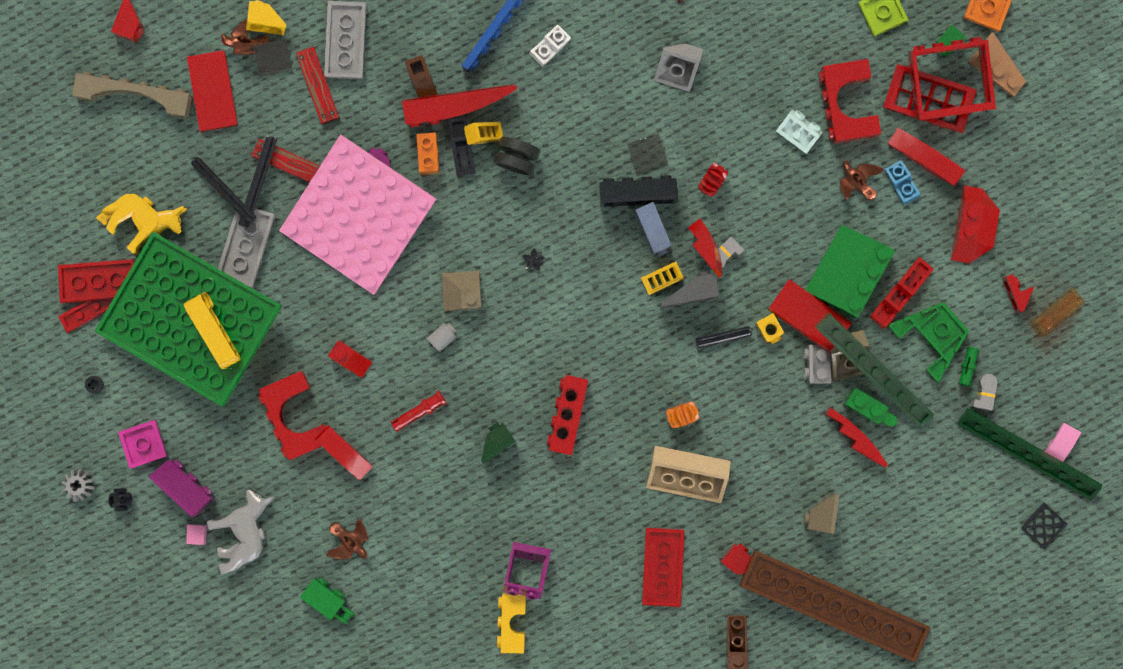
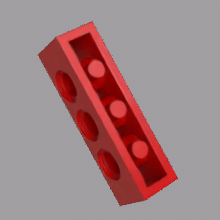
[546,375,588,455]

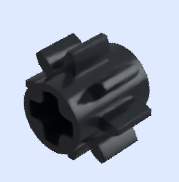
[108,488,133,512]

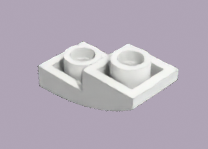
[529,25,571,67]

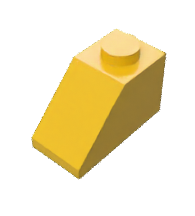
[246,0,286,36]

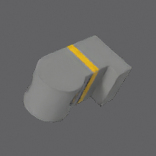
[709,237,744,268]
[970,374,997,411]

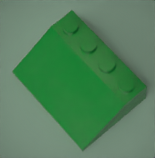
[805,225,895,319]

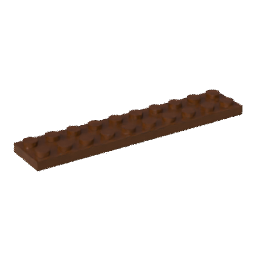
[739,550,930,662]

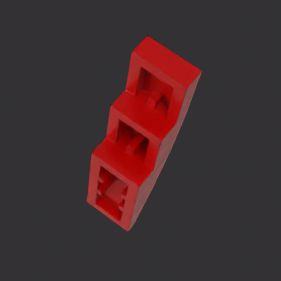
[888,128,965,187]
[869,257,934,330]
[824,408,888,467]

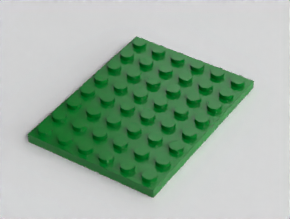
[94,232,282,407]

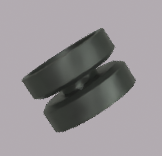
[493,137,541,176]

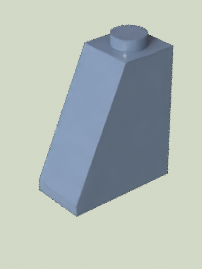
[634,202,672,257]

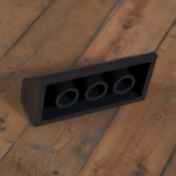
[599,175,678,207]

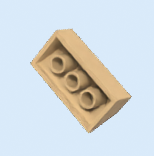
[646,446,731,503]

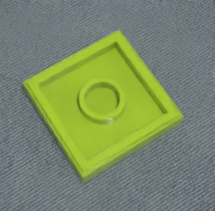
[857,0,909,37]

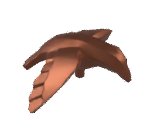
[221,18,270,55]
[840,160,884,201]
[326,519,368,559]

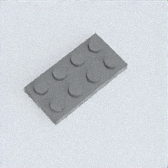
[324,1,367,79]
[218,208,275,288]

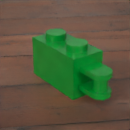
[842,388,897,427]
[300,577,355,625]

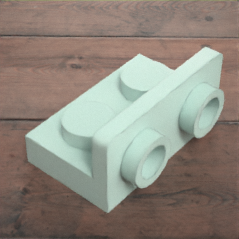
[776,110,822,154]

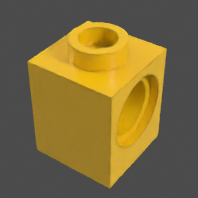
[755,313,784,344]

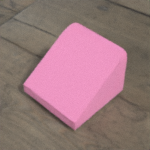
[187,524,207,545]

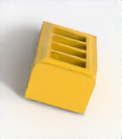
[464,122,504,145]
[641,262,684,295]

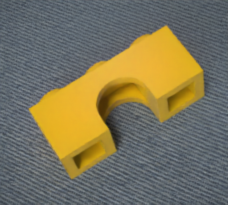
[497,593,526,654]

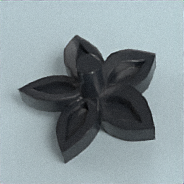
[522,248,545,271]

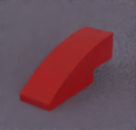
[688,218,722,278]
[315,425,373,480]

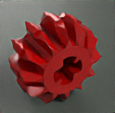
[698,163,728,197]

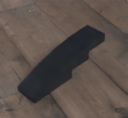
[448,114,476,176]

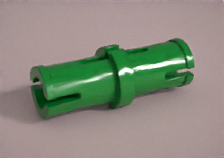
[958,346,979,387]

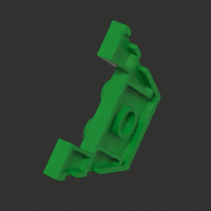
[887,302,969,382]

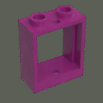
[503,542,551,600]

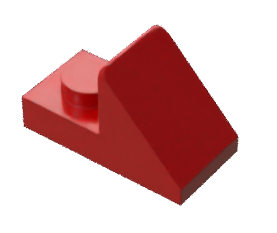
[1002,274,1034,313]

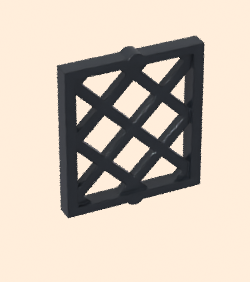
[1021,502,1068,549]

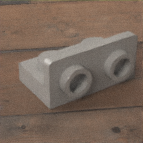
[803,345,831,384]

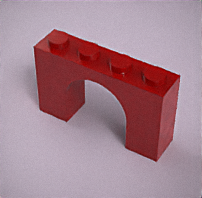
[818,59,881,144]
[258,371,327,460]

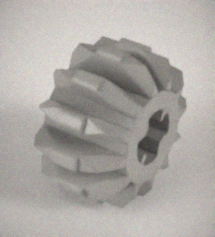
[61,469,95,502]

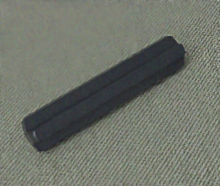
[695,326,752,348]

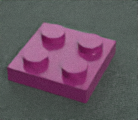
[118,420,168,469]

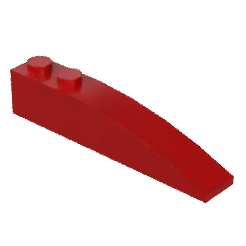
[401,84,517,127]

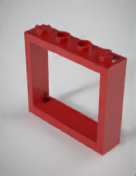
[908,37,996,120]

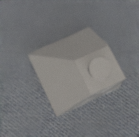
[654,44,703,92]

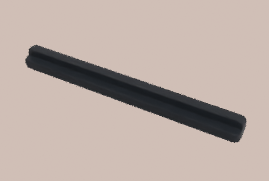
[239,136,277,228]
[191,157,257,224]

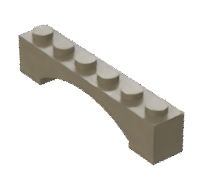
[72,72,193,119]

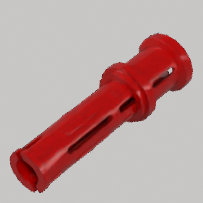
[391,390,447,432]

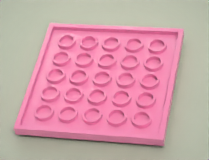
[279,135,437,295]

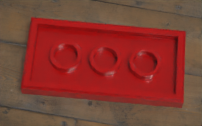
[187,50,238,132]
[58,259,136,304]
[768,279,852,354]
[642,527,684,607]

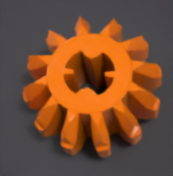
[666,401,699,428]

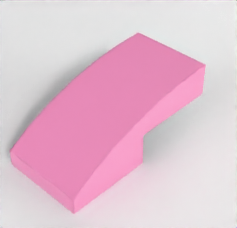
[1045,423,1081,462]

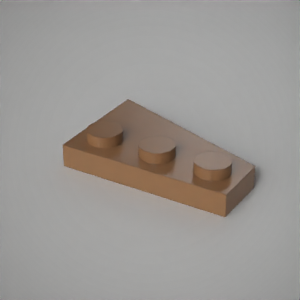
[968,32,1026,97]

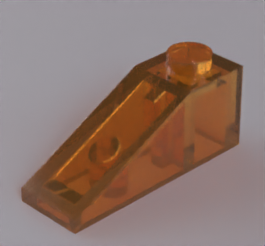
[1028,287,1085,337]

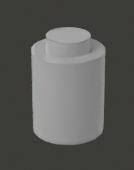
[427,323,457,352]

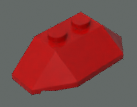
[950,185,1000,264]

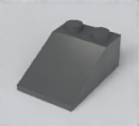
[660,271,720,309]

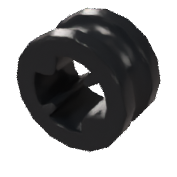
[85,376,104,393]

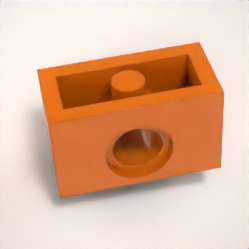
[417,133,440,175]

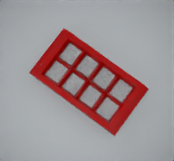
[883,64,977,133]

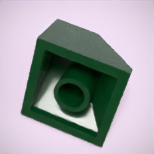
[481,422,516,464]

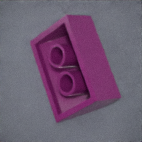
[149,459,214,517]

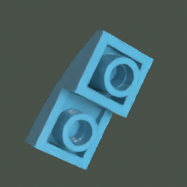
[885,160,920,205]

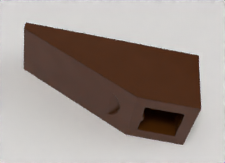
[405,55,438,98]
[726,615,748,669]

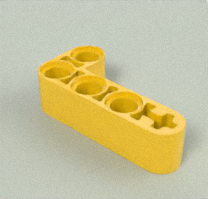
[184,292,241,369]

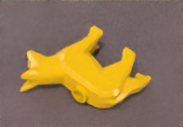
[96,194,187,255]

